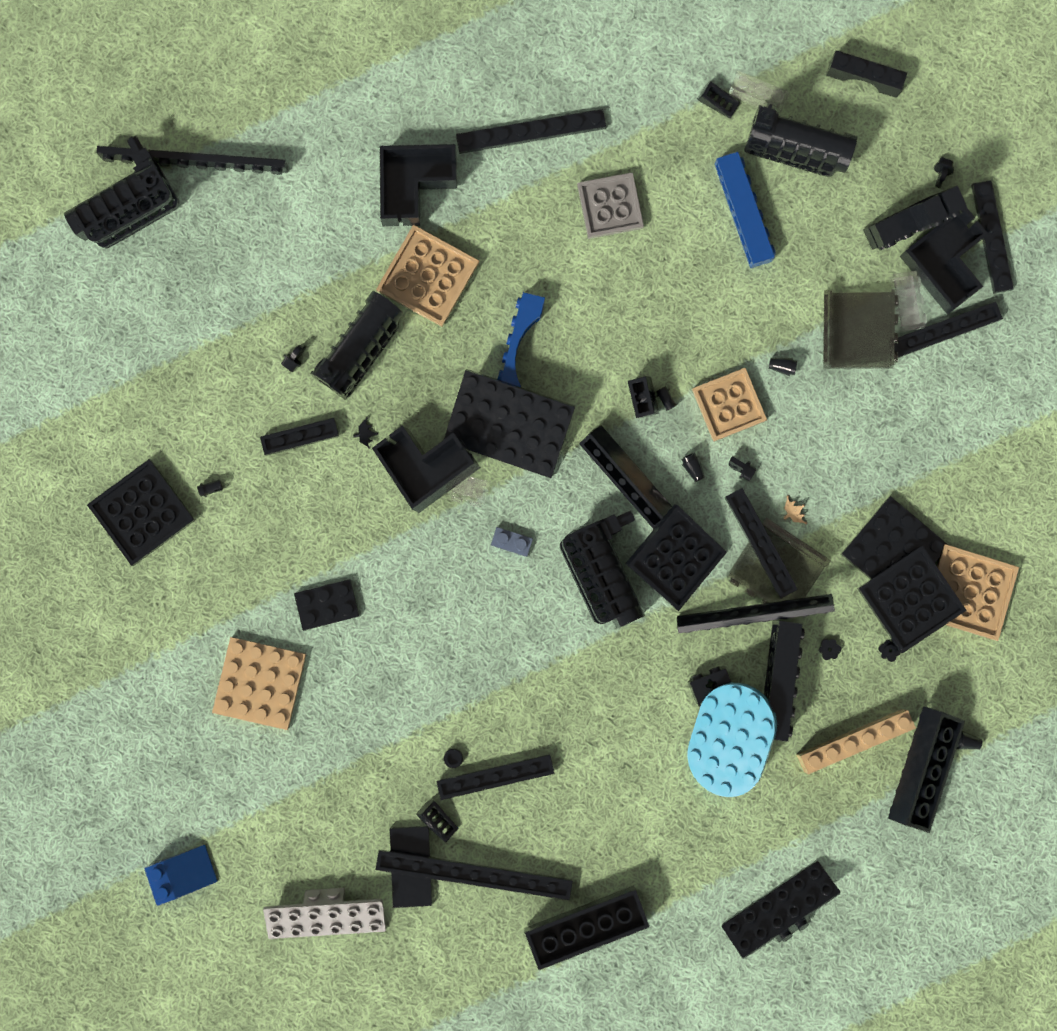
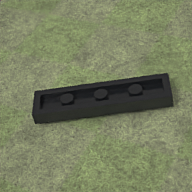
[260,418,339,456]

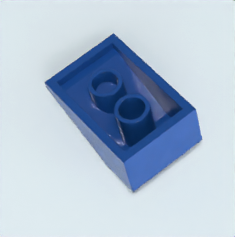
[144,845,218,906]

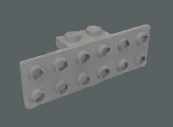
[263,888,386,939]

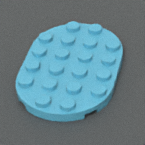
[687,683,777,797]

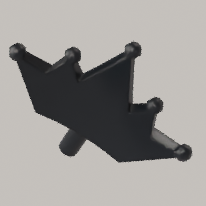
[353,417,378,449]

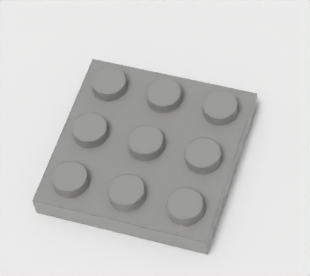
[577,172,644,239]

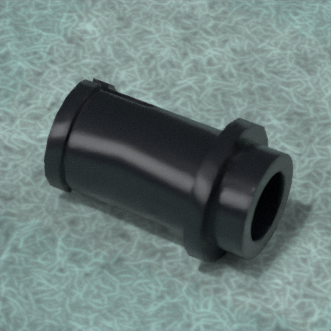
[656,386,677,412]
[197,479,223,498]

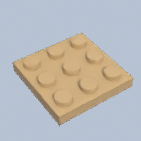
[692,368,767,442]

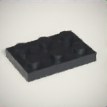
[294,579,360,631]

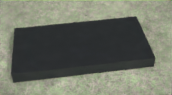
[389,826,432,908]

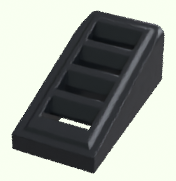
[697,81,740,119]
[416,800,459,843]

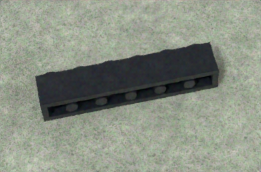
[579,425,672,529]

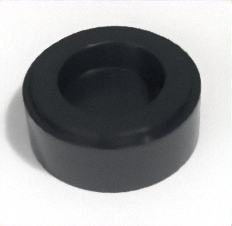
[444,748,463,768]

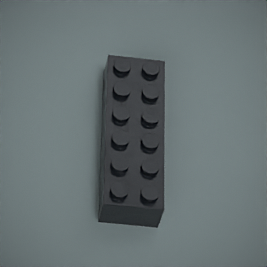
[763,620,805,742]
[888,706,965,833]
[524,886,650,971]

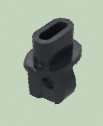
[934,157,954,188]
[281,343,307,372]
[728,456,757,481]

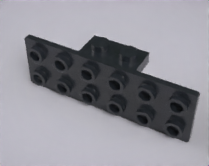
[722,861,841,959]

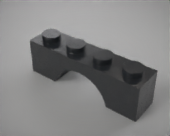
[826,50,907,98]

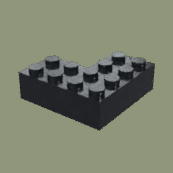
[380,144,457,227]
[863,185,967,251]
[900,207,988,315]
[372,425,481,513]

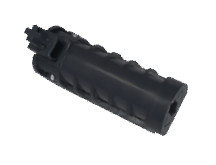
[744,104,858,177]
[64,136,179,248]
[310,291,403,400]
[559,510,645,629]

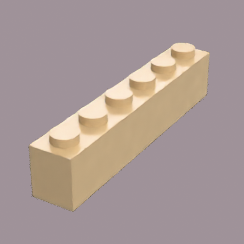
[796,709,916,774]

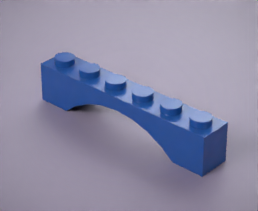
[498,292,545,387]

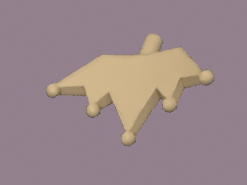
[783,495,807,524]

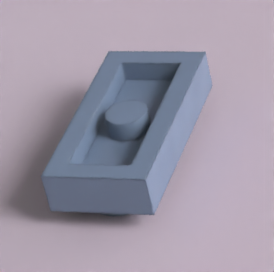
[491,527,533,557]

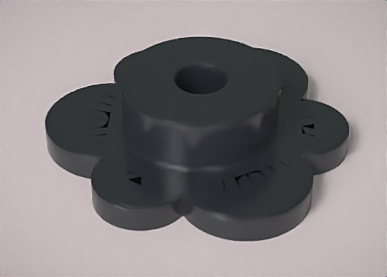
[819,639,841,660]
[878,640,900,662]

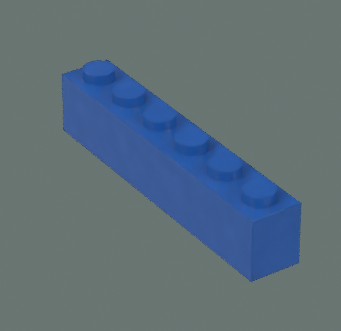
[714,152,776,269]

